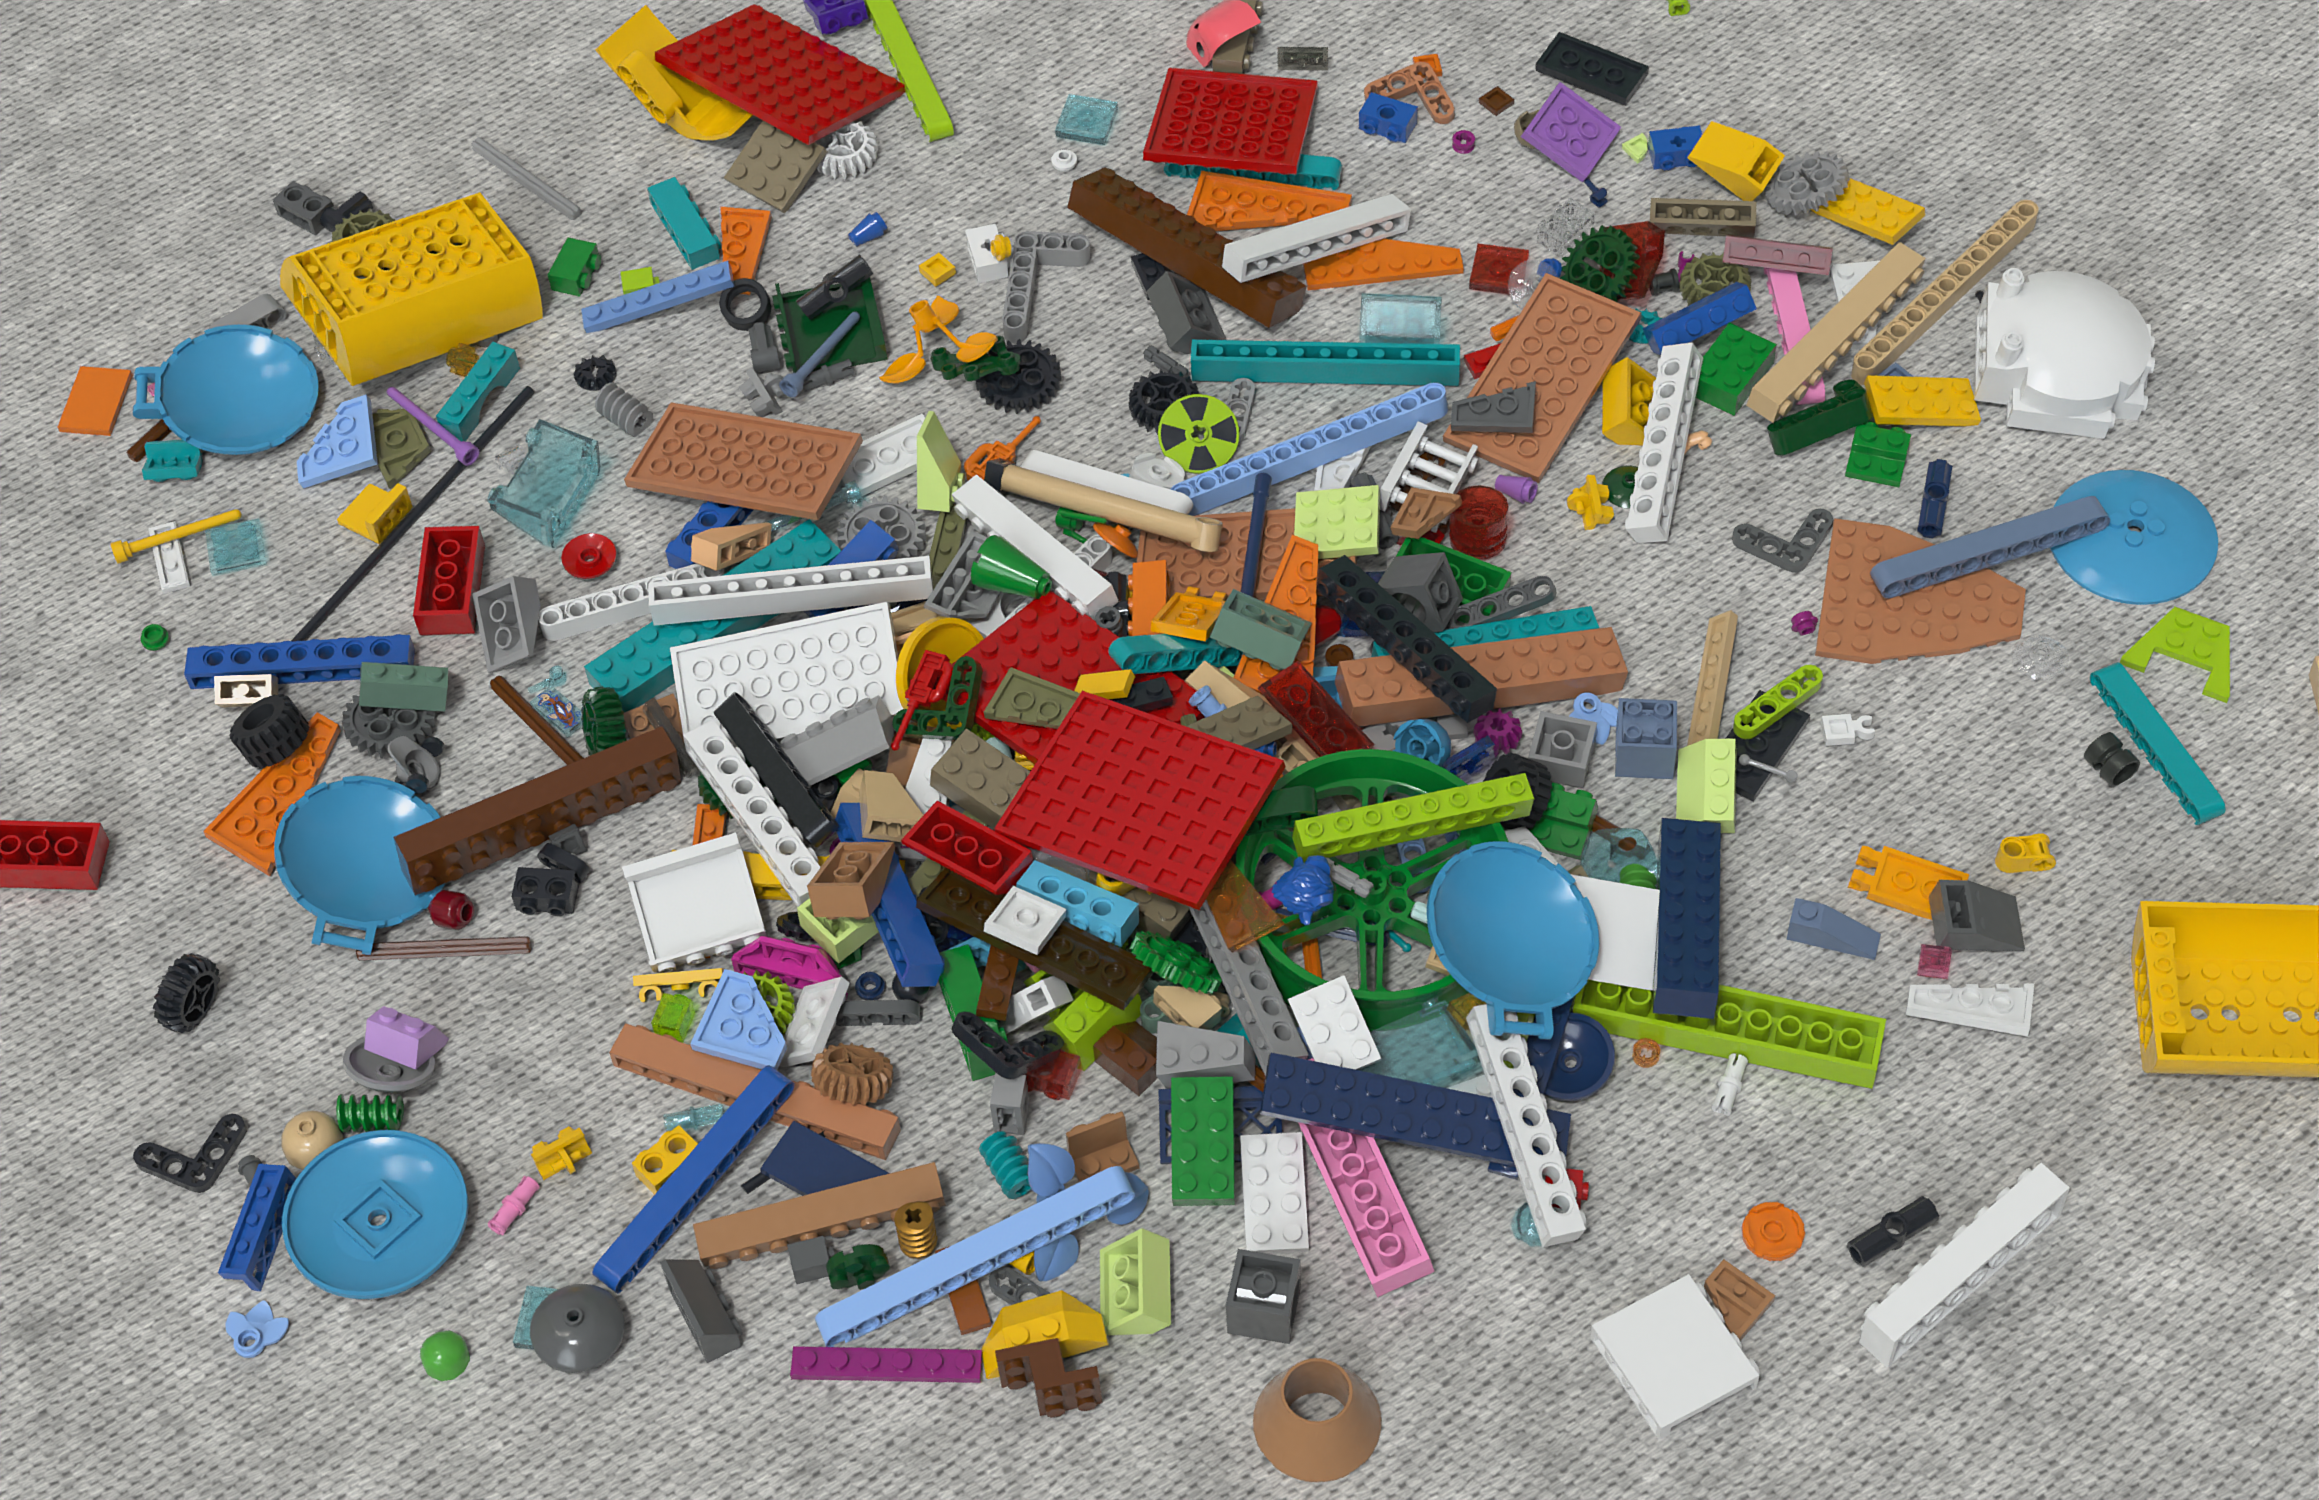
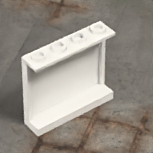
[622,833,767,973]
[1590,1274,1760,1440]

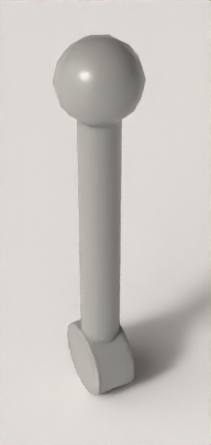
[1739,754,1798,783]

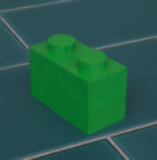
[547,237,601,297]

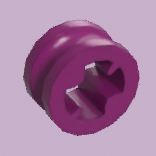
[1452,130,1475,154]

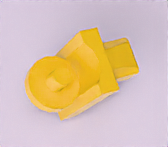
[1566,474,1614,530]
[531,1126,592,1180]

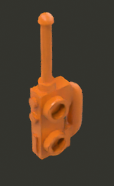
[964,416,1041,481]

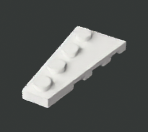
[1829,261,1880,350]
[891,739,954,847]
[1906,983,2034,1037]

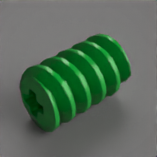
[336,1094,404,1133]

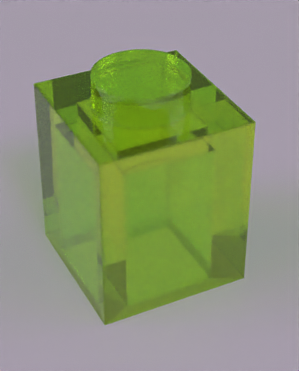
[651,993,695,1043]

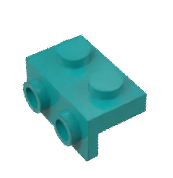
[142,440,203,482]

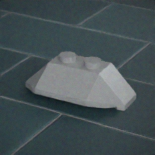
[924,531,1001,618]

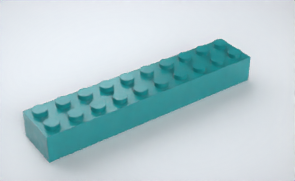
[584,519,841,713]

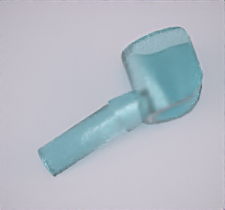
[528,666,566,694]

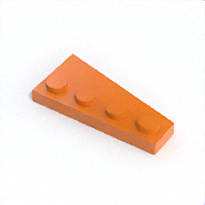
[720,206,772,295]

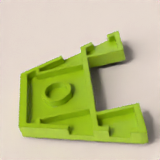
[2120,607,2230,703]

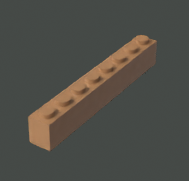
[693,1162,946,1269]

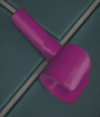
[1677,251,1695,284]

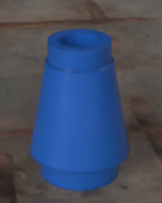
[848,212,888,247]

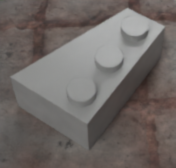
[1156,1021,1255,1089]

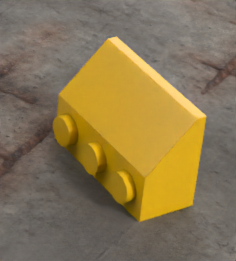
[1602,357,1656,446]

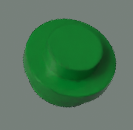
[140,624,169,651]

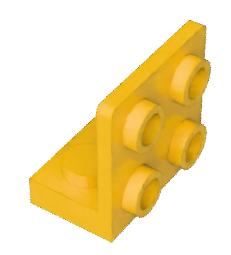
[337,483,413,545]

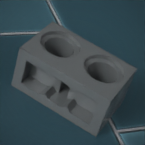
[273,181,334,236]

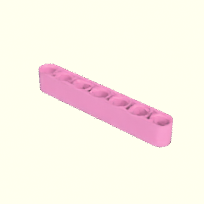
[1764,268,1825,405]

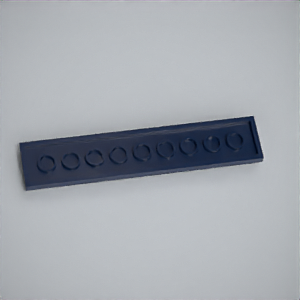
[1260,1052,1571,1166]

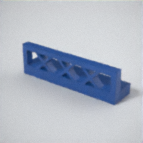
[218,1164,297,1292]

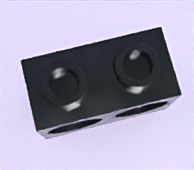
[511,867,579,916]

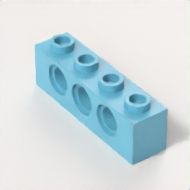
[1016,860,1139,947]

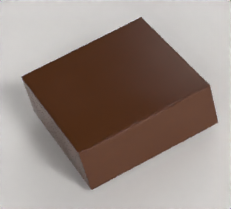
[1479,86,1515,116]

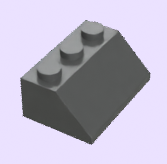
[1146,271,1227,355]
[660,1259,743,1364]

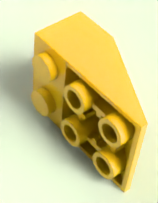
[1687,121,1785,201]

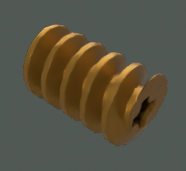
[894,1201,938,1259]

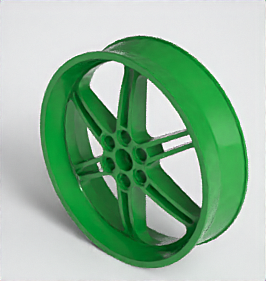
[1232,749,1509,1032]

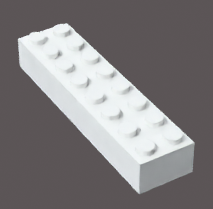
[1859,1163,2070,1369]

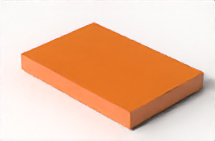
[58,366,133,436]

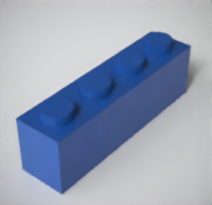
[1642,282,1757,355]
[803,520,899,618]

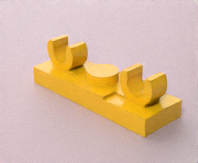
[633,968,725,1002]

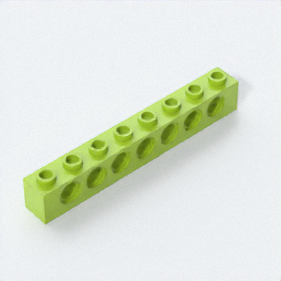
[1292,773,1534,863]

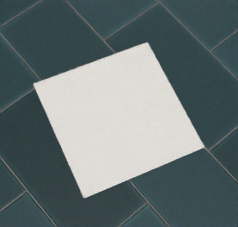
[1571,874,1660,991]

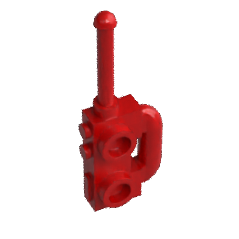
[891,650,953,751]

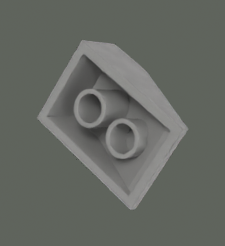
[472,576,541,673]

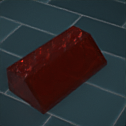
[1257,661,1375,757]

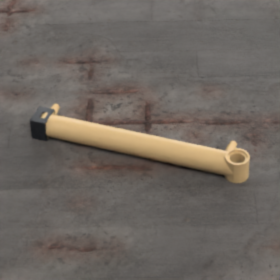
[984,458,1223,552]

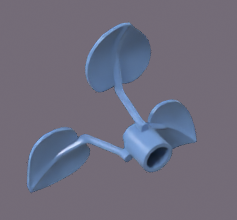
[1028,1143,1149,1282]

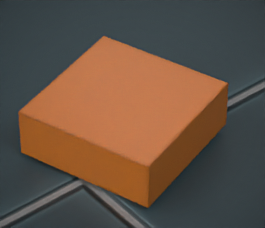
[1413,54,1442,79]

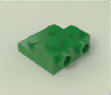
[1845,422,1911,487]
[1528,783,1598,860]

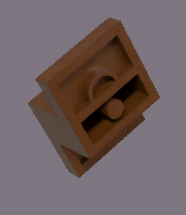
[995,1338,1102,1418]

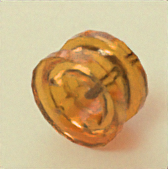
[1632,1038,1660,1068]

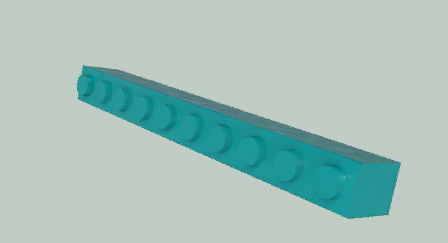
[1191,340,1460,386]

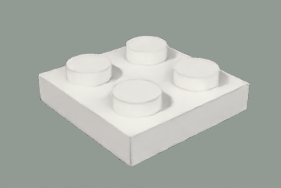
[984,886,1066,955]

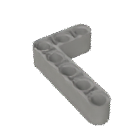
[1002,231,1091,344]

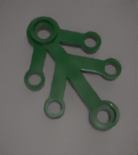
[930,335,1021,382]

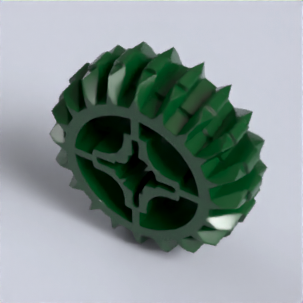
[581,686,627,756]

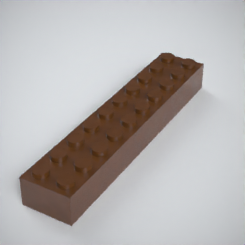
[1067,167,1307,328]
[393,726,681,896]

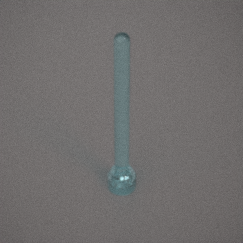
[764,480,863,531]

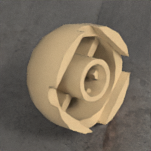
[281,1110,344,1171]

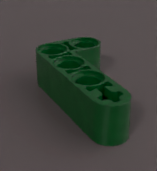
[1767,379,1873,455]
[1235,786,1318,851]

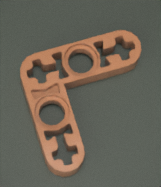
[1364,62,1455,124]

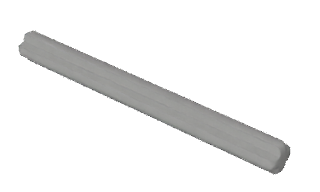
[471,137,581,220]

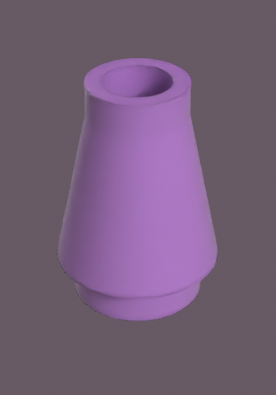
[1495,474,1538,504]

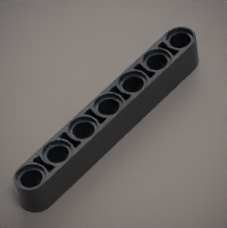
[714,692,839,848]

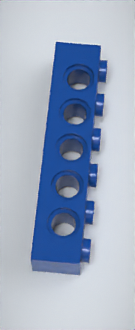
[665,501,754,569]

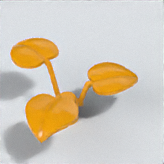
[879,295,998,383]

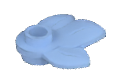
[1569,693,1618,745]
[225,1300,289,1358]

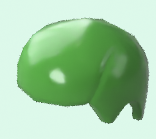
[420,1330,470,1381]

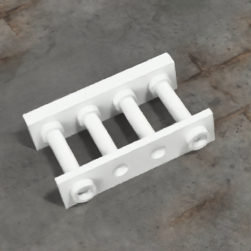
[1380,421,1479,533]

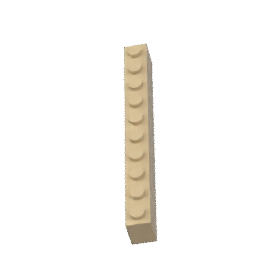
[1746,242,1926,423]

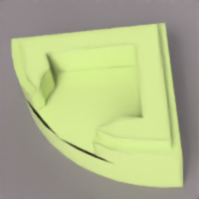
[1622,133,1648,164]

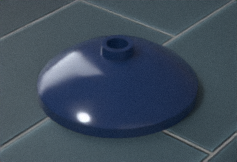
[1526,1013,1615,1101]

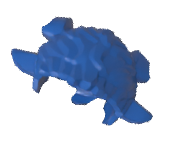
[1271,855,1334,925]

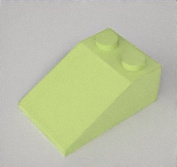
[917,411,965,512]

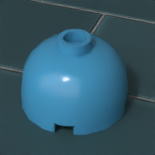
[1392,719,1452,768]

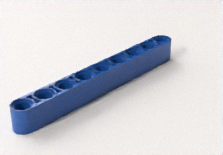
[592,1065,795,1294]

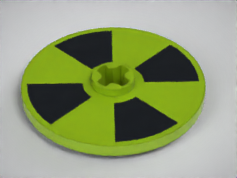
[1158,394,1239,474]

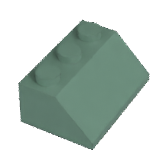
[1210,589,1312,671]
[359,662,448,712]

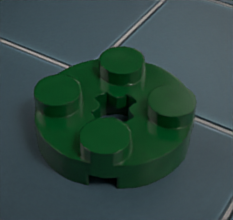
[826,1244,890,1290]

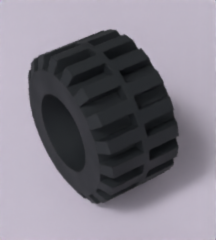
[229,694,309,768]
[1483,752,1552,830]

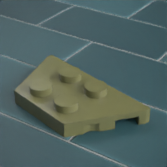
[372,409,431,489]

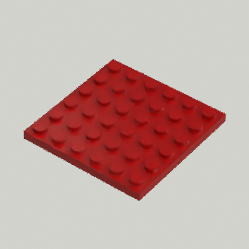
[1143,67,1318,175]

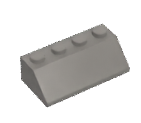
[780,695,894,786]

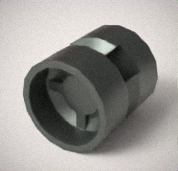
[2084,732,2140,787]

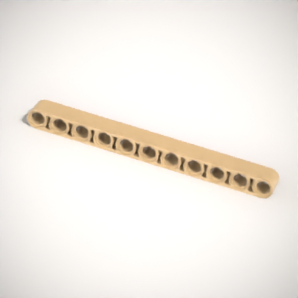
[1851,200,2039,385]

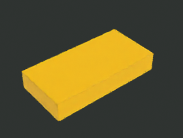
[1074,669,1135,699]

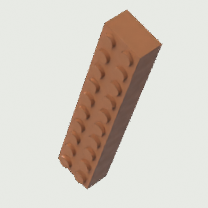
[1335,627,1628,728]

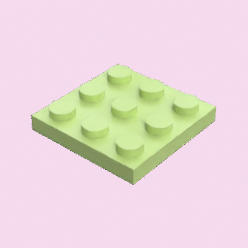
[1294,485,1380,559]

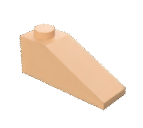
[691,522,772,571]

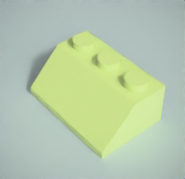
[1676,739,1737,833]
[1100,1228,1171,1335]

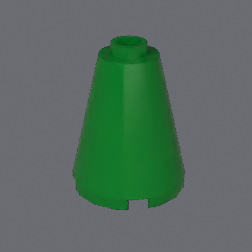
[971,535,1052,599]

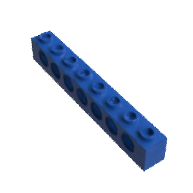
[184,634,415,689]

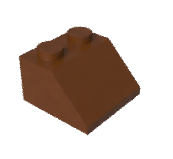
[1093,1021,1158,1096]

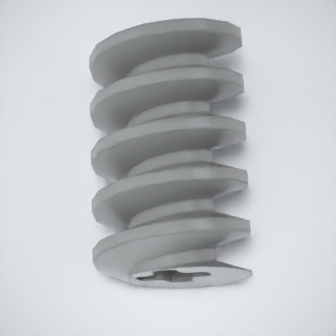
[595,382,653,437]

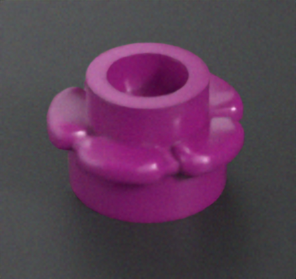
[1791,611,1818,636]

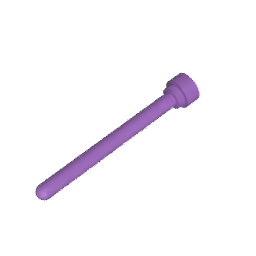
[387,387,479,466]

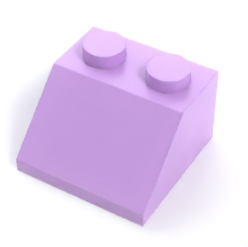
[364,1006,449,1070]

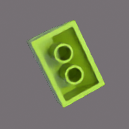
[1043,990,1142,1071]

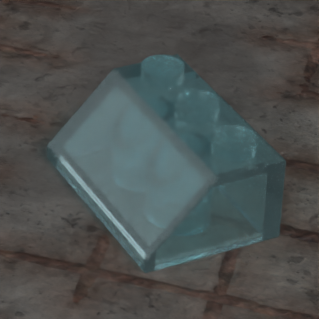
[1359,293,1442,344]

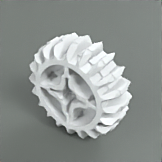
[815,121,878,180]

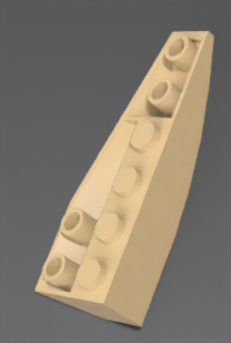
[1184,661,1337,776]

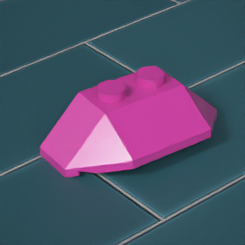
[731,936,848,1000]

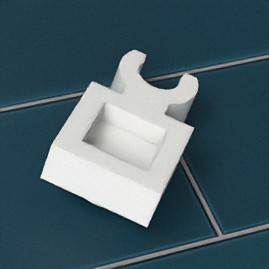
[1821,714,1875,746]

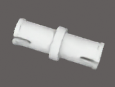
[1712,1053,1748,1116]

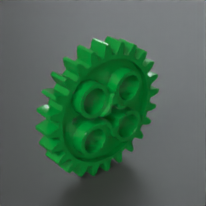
[1130,931,1222,994]

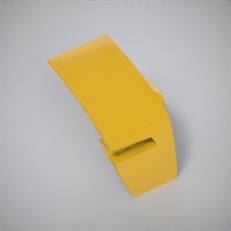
[595,5,753,140]

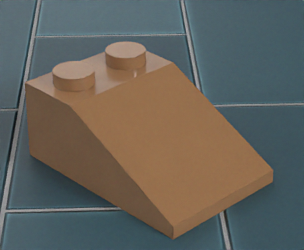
[807,842,895,920]

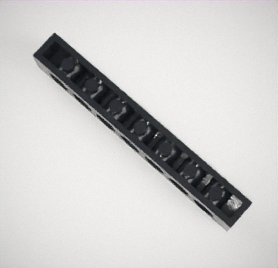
[1317,555,1497,723]

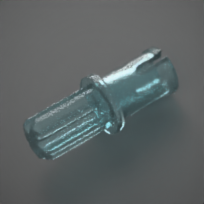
[663,1104,725,1132]

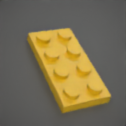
[1810,178,1925,245]
[1864,375,1981,427]

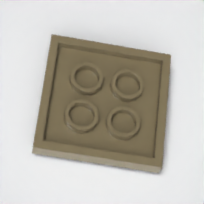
[724,120,828,213]

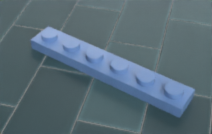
[581,261,734,333]

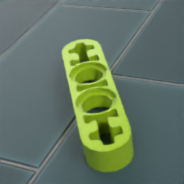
[1733,664,1823,739]

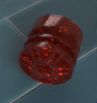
[1449,485,1509,560]

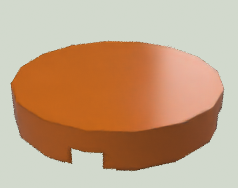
[1741,1202,1805,1261]

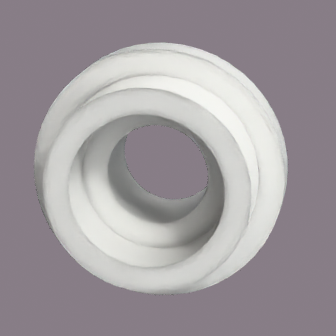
[1051,150,1077,172]

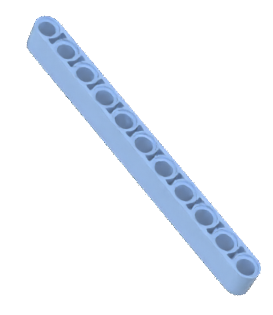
[1171,383,1448,516]
[815,1166,1135,1347]

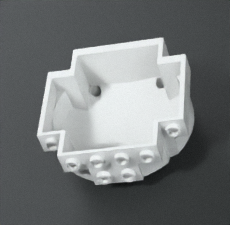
[1974,268,2155,439]

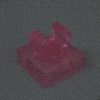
[1917,944,1952,979]

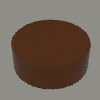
[1325,644,1353,667]

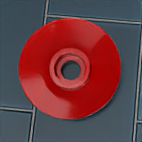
[561,533,617,579]

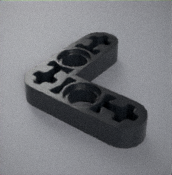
[951,1011,1064,1079]
[133,1114,247,1193]

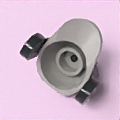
[387,736,445,794]

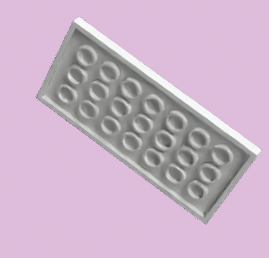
[670,602,903,759]

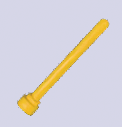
[110,509,242,564]

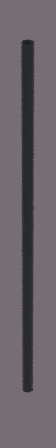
[291,386,535,641]

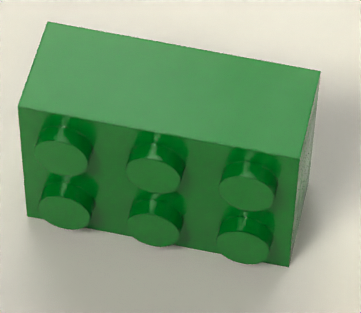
[1695,323,1777,416]

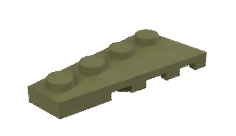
[984,667,1080,729]

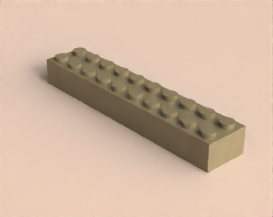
[930,729,1193,940]

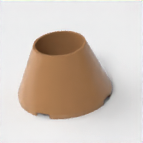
[1253,1358,1381,1482]

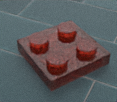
[1469,243,1529,296]

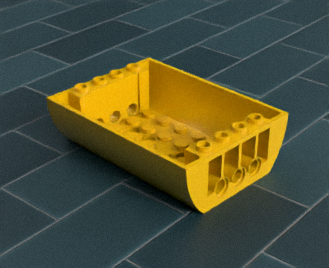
[280,192,543,386]
[2131,901,2319,1078]

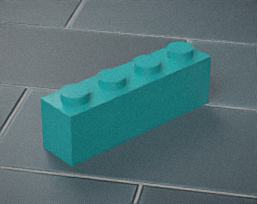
[647,177,721,270]

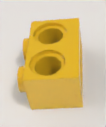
[632,1125,698,1195]

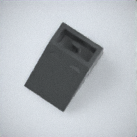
[1928,880,2025,951]

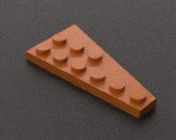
[1187,171,1352,231]
[1303,239,1464,291]
[1233,535,1318,716]
[203,712,341,876]

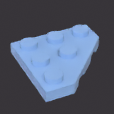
[297,395,378,488]
[690,969,787,1070]

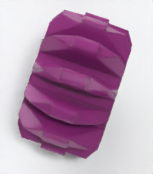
[1473,708,1522,757]

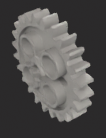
[1764,151,1850,216]
[837,495,927,559]

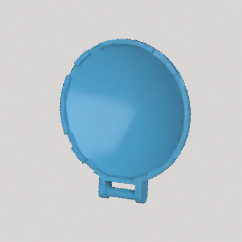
[133,325,319,455]
[274,776,446,955]
[1427,841,1599,1040]

